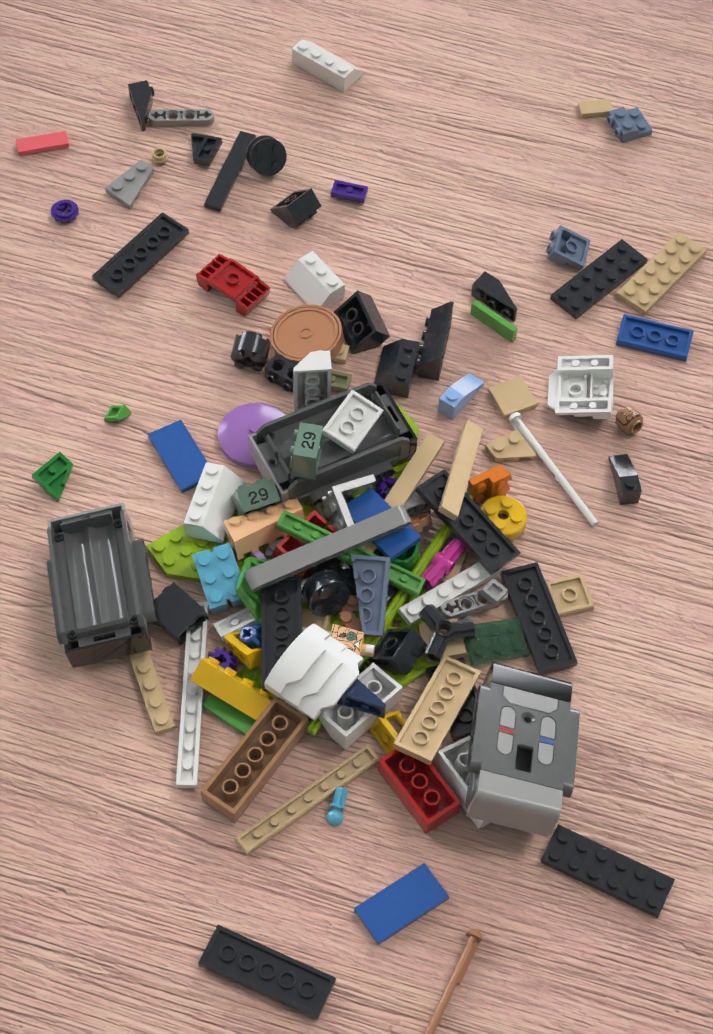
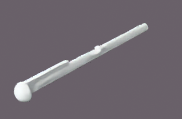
[509,412,598,527]

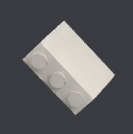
[284,251,345,308]

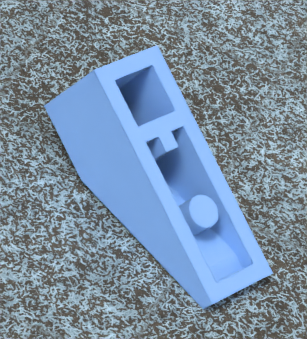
[438,373,484,420]

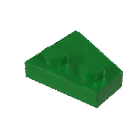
[32,452,73,502]

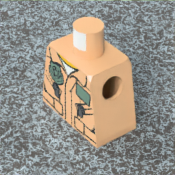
[330,624,375,666]

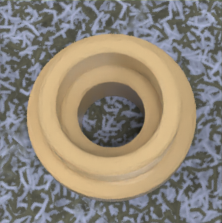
[151,148,168,164]

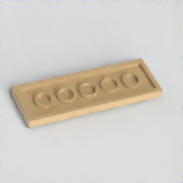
[616,232,707,316]
[393,655,481,765]

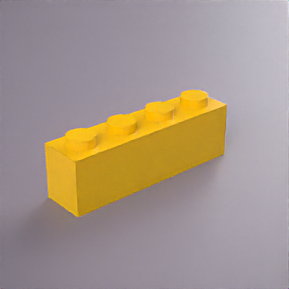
[190,657,274,720]

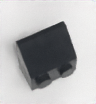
[270,188,321,226]
[368,628,427,675]

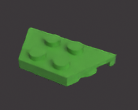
[235,557,269,625]

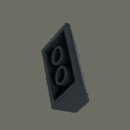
[334,290,390,354]
[374,339,420,398]

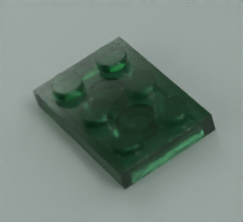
[464,617,529,665]

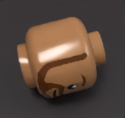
[615,407,643,434]

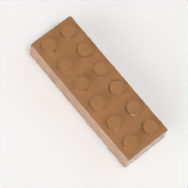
[201,697,309,823]

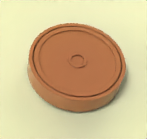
[270,305,344,363]

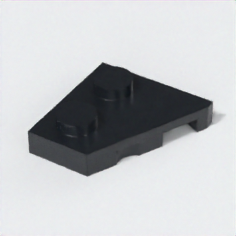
[191,133,223,166]

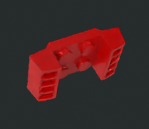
[196,254,270,317]

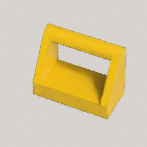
[224,631,262,670]
[369,710,407,754]

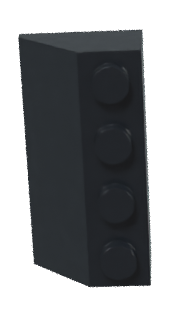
[415,301,454,381]

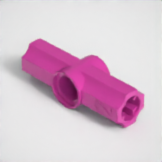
[420,539,466,590]

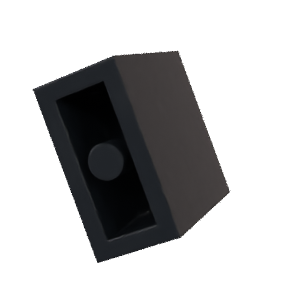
[153,582,209,645]

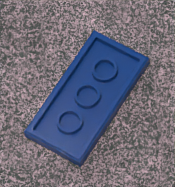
[616,314,694,362]
[148,420,208,493]
[347,488,421,562]
[354,863,449,945]

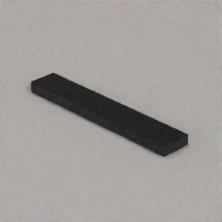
[204,131,256,212]

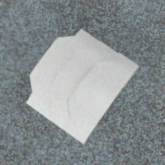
[547,355,614,419]
[264,624,364,721]

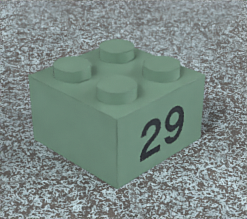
[289,422,323,480]
[231,477,281,516]

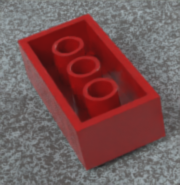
[378,749,461,834]

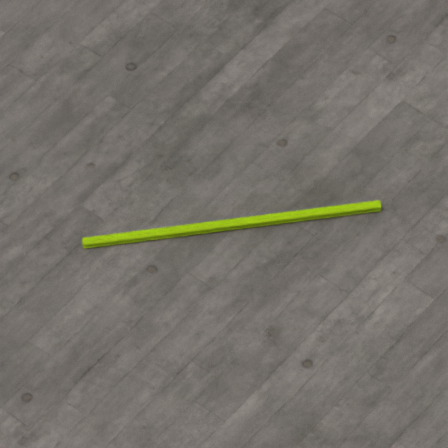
[306,493,473,735]

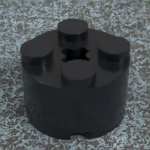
[231,331,271,371]

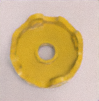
[481,495,527,541]

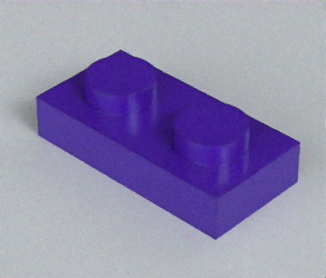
[331,180,368,204]

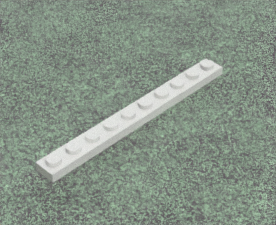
[176,602,209,788]

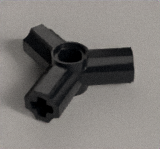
[419,604,475,662]

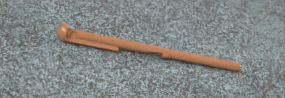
[424,929,482,1034]

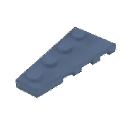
[351,555,391,637]

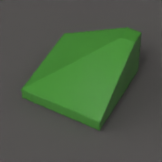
[104,405,132,421]

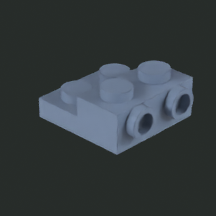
[607,107,653,143]
[546,225,591,270]

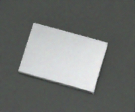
[323,390,384,454]

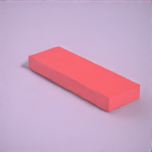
[16,131,69,156]

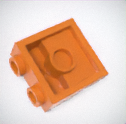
[467,464,512,503]

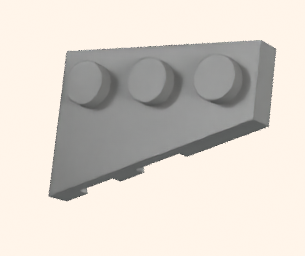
[105,159,154,210]

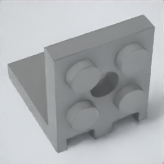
[321,474,376,531]

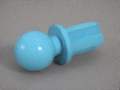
[327,787,348,826]

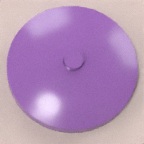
[218,403,285,469]

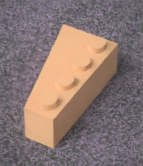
[223,498,304,560]

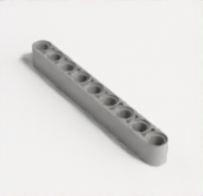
[243,504,412,592]

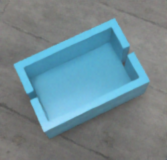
[192,542,244,615]

